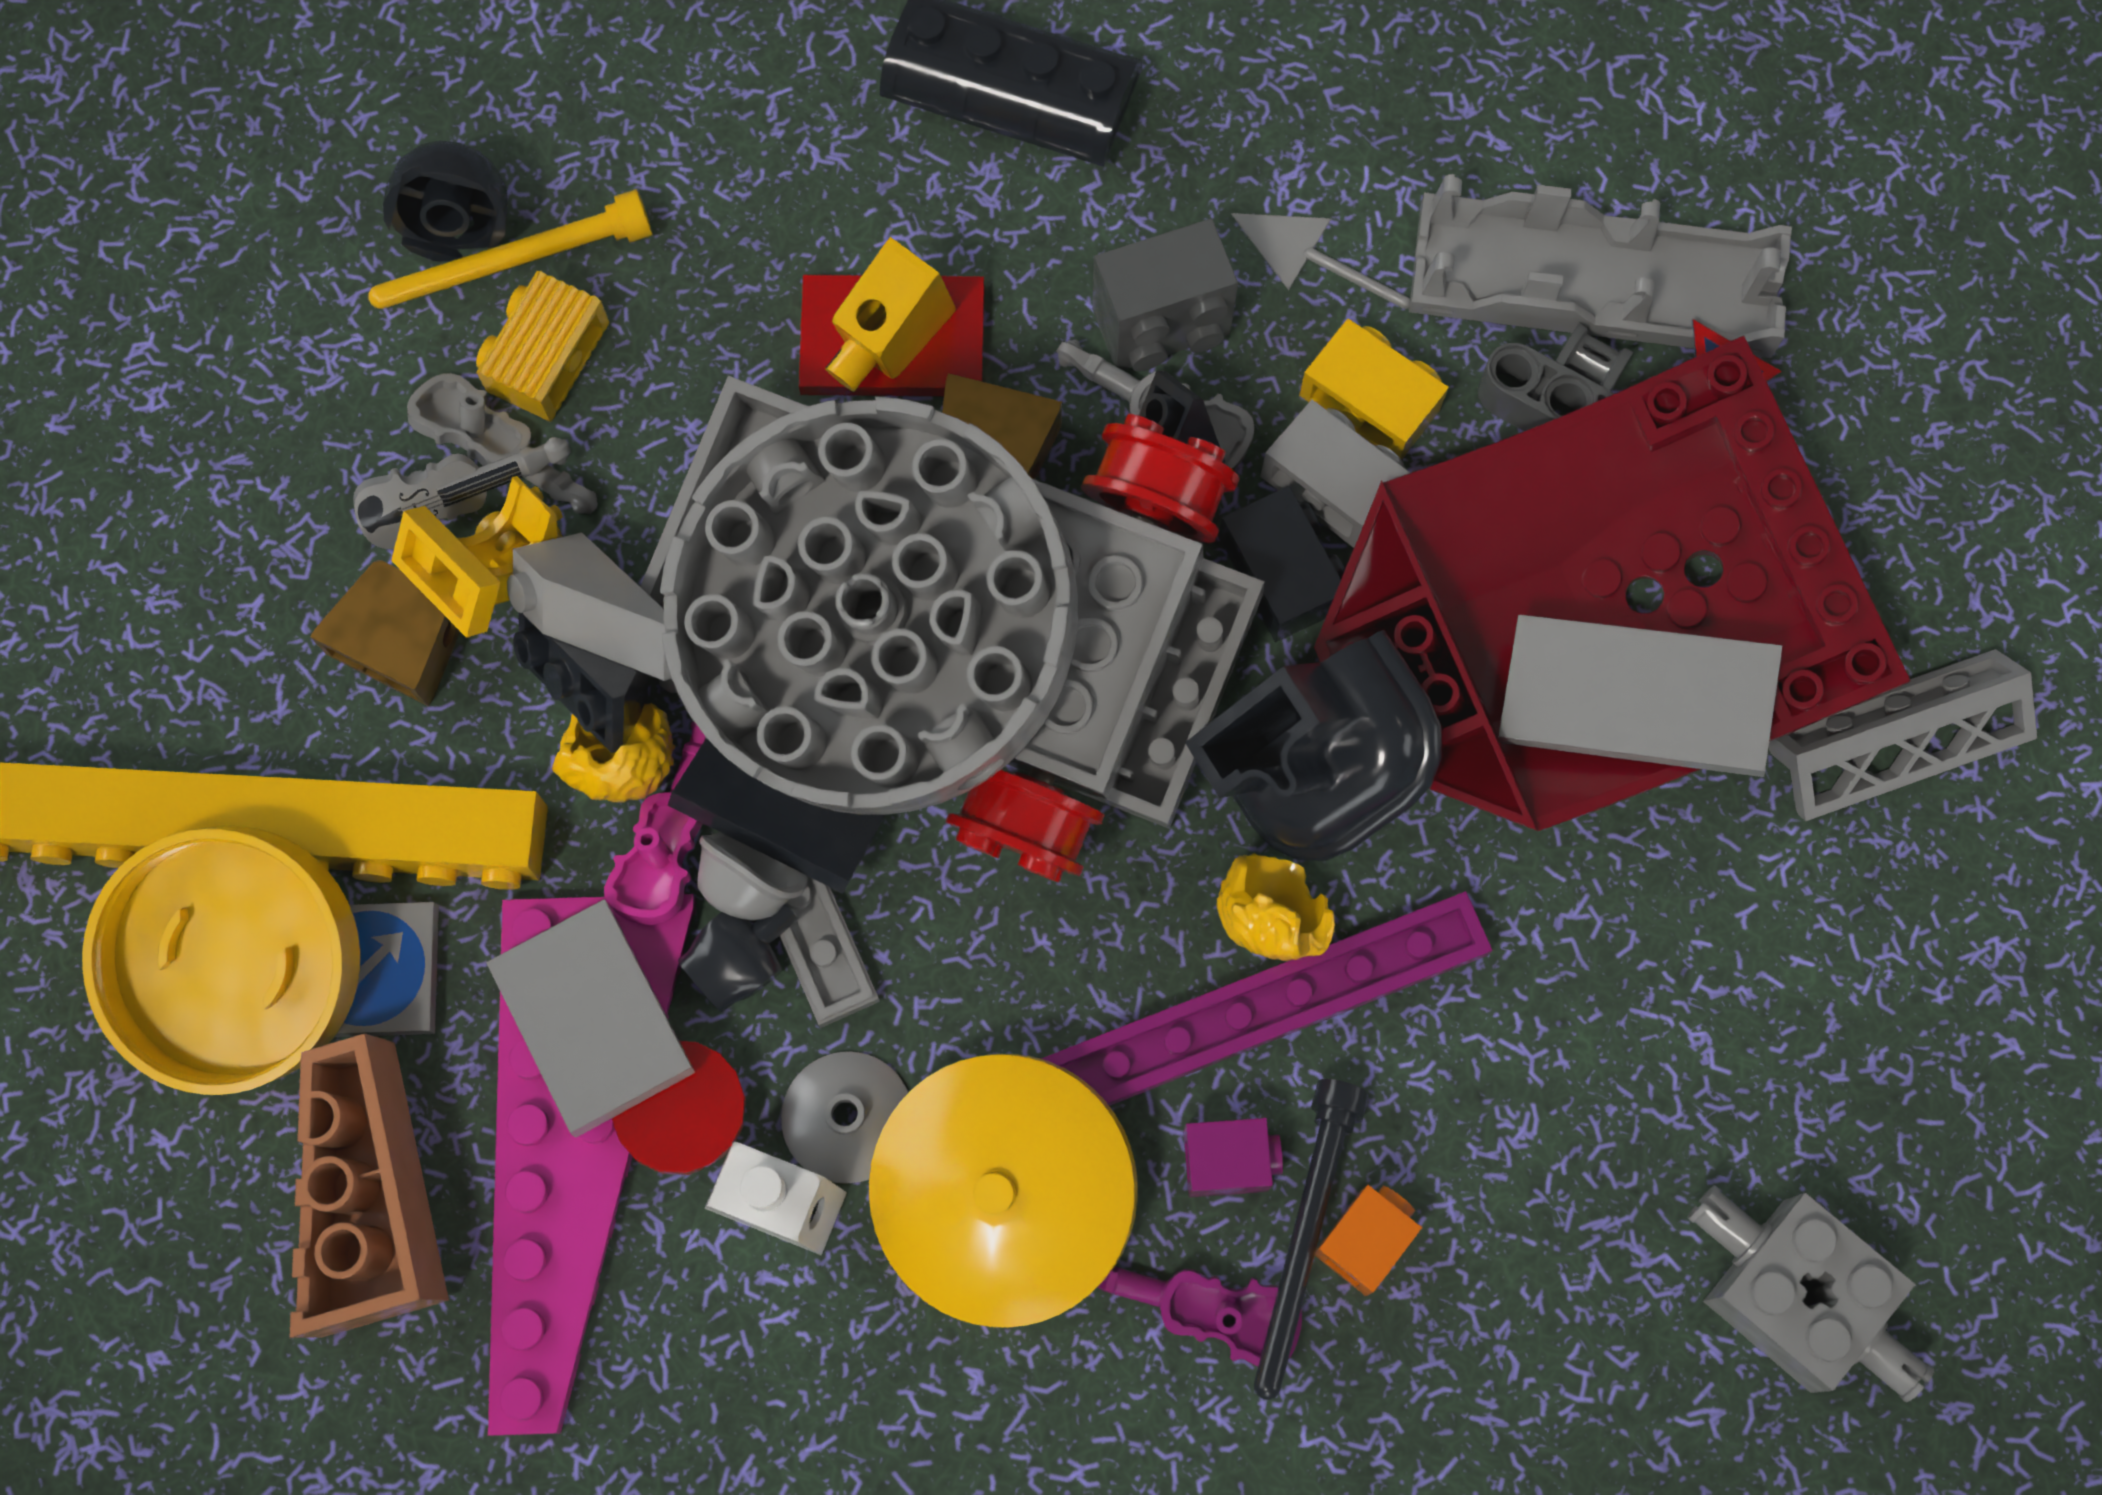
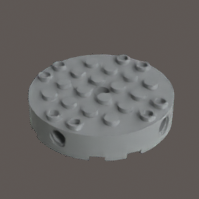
[660,397,1078,815]

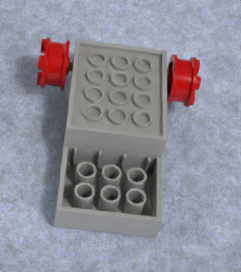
[640,376,1264,883]

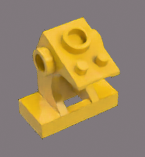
[391,476,563,638]

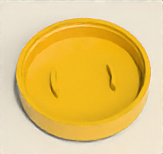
[82,826,360,1095]

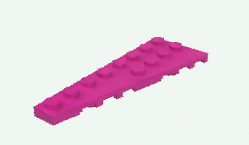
[488,894,696,1436]

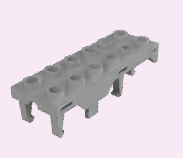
[1409,174,1792,358]

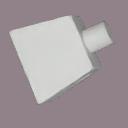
[705,1141,847,1255]

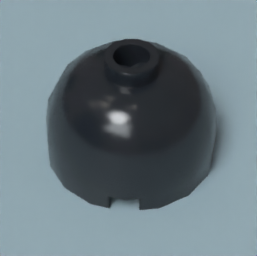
[383,140,508,262]

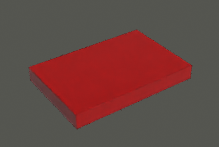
[799,275,984,396]

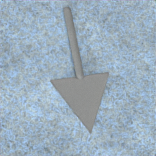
[1231,213,1410,309]

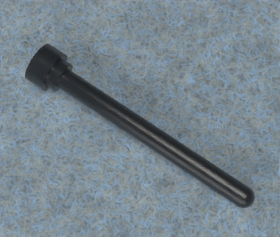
[1254,1079,1369,1400]

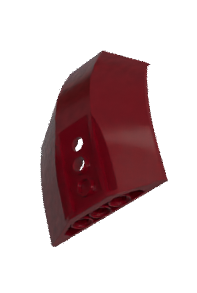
[1314,335,1911,832]

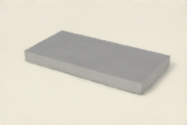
[1499,615,1782,777]

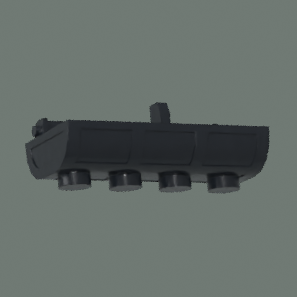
[880,0,1143,167]

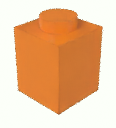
[1315,1185,1422,1296]

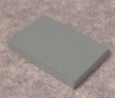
[486,899,695,1138]

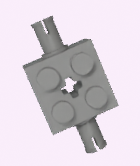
[1687,1185,1934,1403]

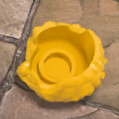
[552,703,675,803]
[1216,853,1335,961]

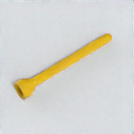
[368,189,653,309]

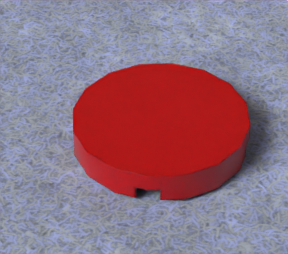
[612,1041,746,1175]

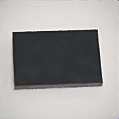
[667,738,887,894]

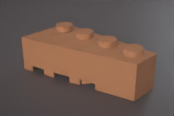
[290,1033,449,1338]

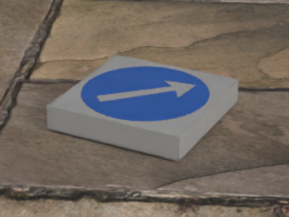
[334,902,439,1037]

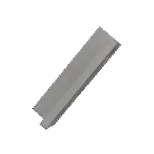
[1768,649,2037,821]

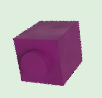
[1183,1118,1283,1198]

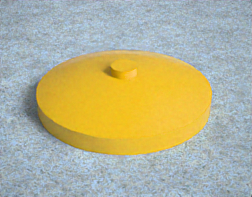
[869,1054,1138,1328]

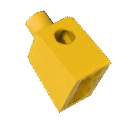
[825,237,956,392]

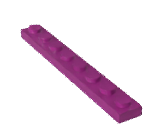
[1041,891,1493,1106]

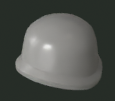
[698,832,808,920]

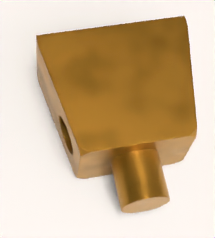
[942,373,1062,480]
[310,560,460,707]

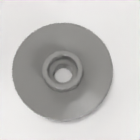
[781,1052,908,1184]

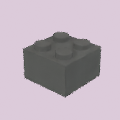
[1092,218,1238,371]

